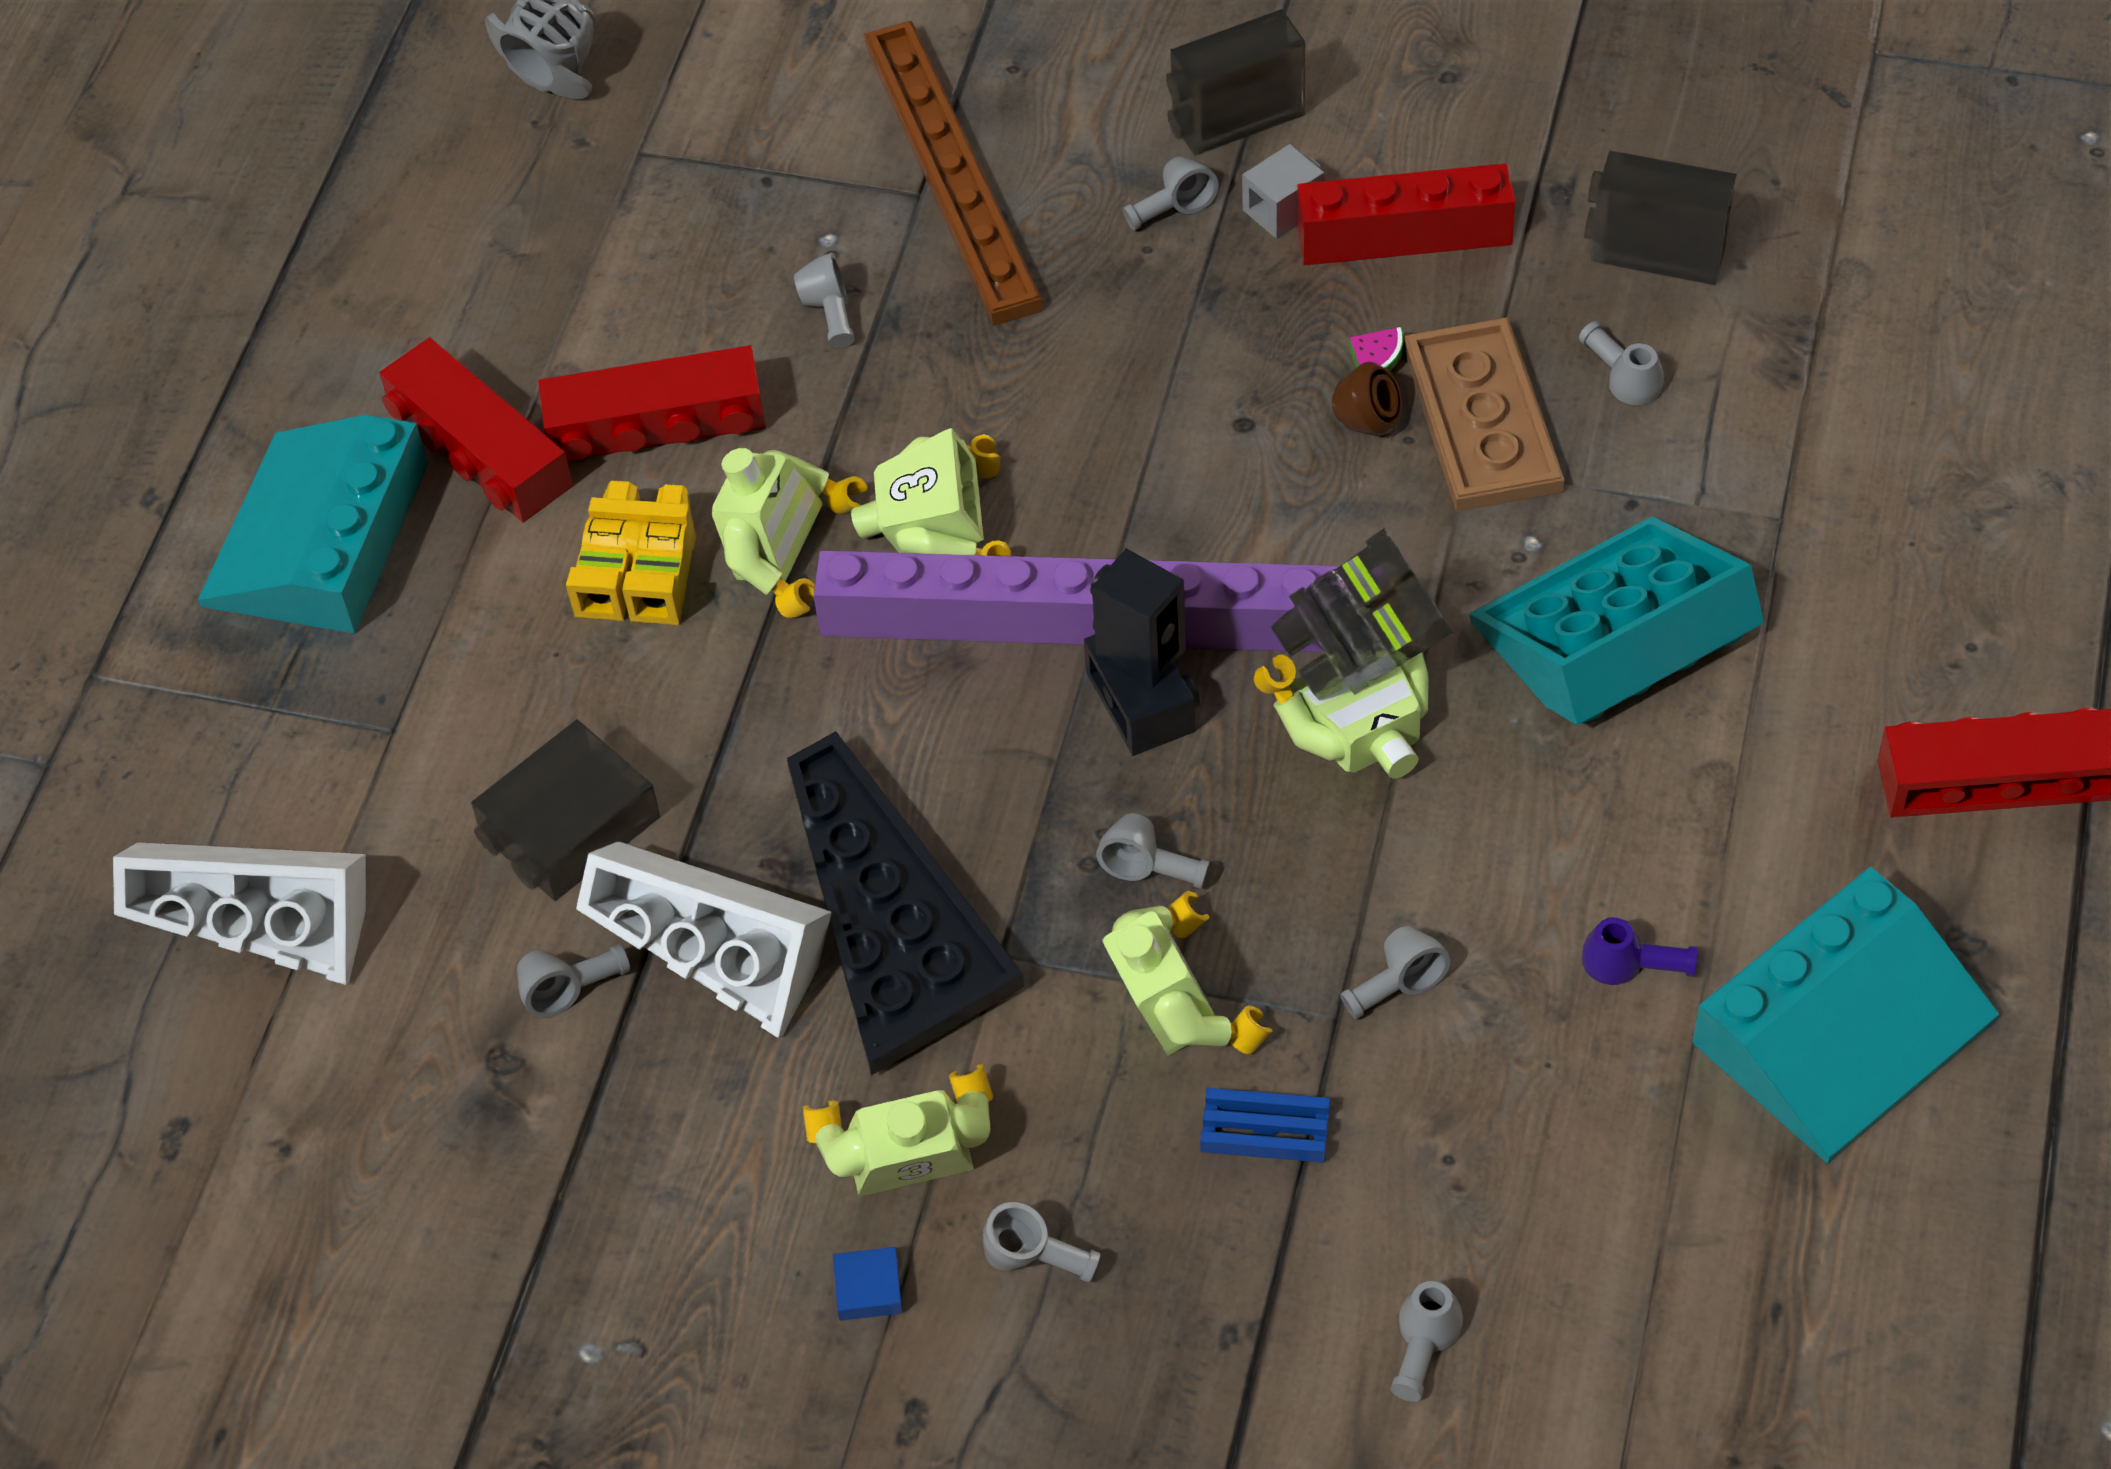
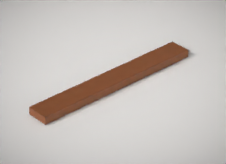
[864,20,1043,326]

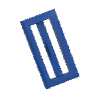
[1200,1088,1330,1163]

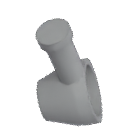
[1122,156,1219,231]
[794,253,855,348]
[1579,321,1664,405]
[1096,813,1210,889]
[1340,926,1451,1020]
[517,944,630,1018]
[982,1202,1100,1283]
[1390,1281,1463,1402]

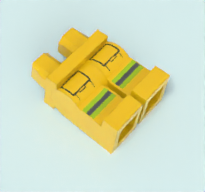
[566,480,696,625]

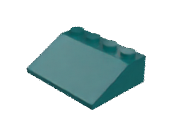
[198,415,428,634]
[1469,516,1764,725]
[1692,866,2000,1164]

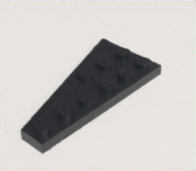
[787,731,1025,1076]

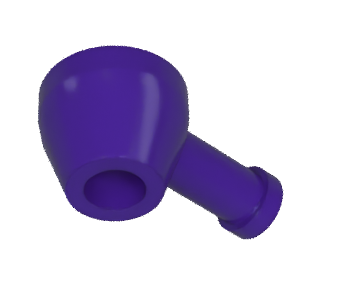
[1582,917,1698,985]

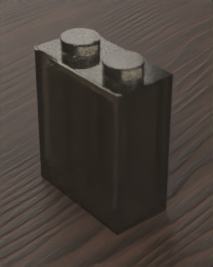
[1166,9,1305,156]
[1584,150,1737,285]
[471,719,661,902]

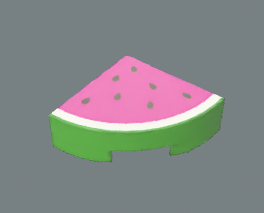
[1349,327,1404,371]

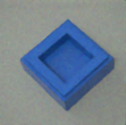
[833,1247,903,1321]

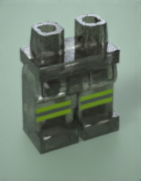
[1271,528,1454,700]

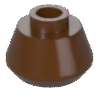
[1332,361,1402,436]

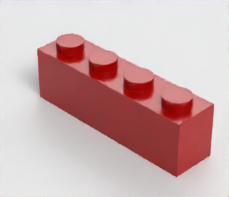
[1297,163,1515,266]
[379,337,573,523]
[538,345,766,461]
[1877,707,2111,818]

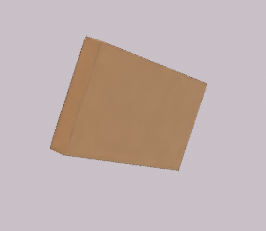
[1403,317,1564,512]

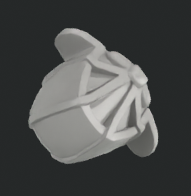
[485,0,596,99]

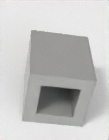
[1242,144,1325,239]

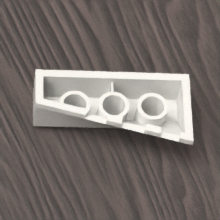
[576,841,831,1038]
[113,842,366,985]

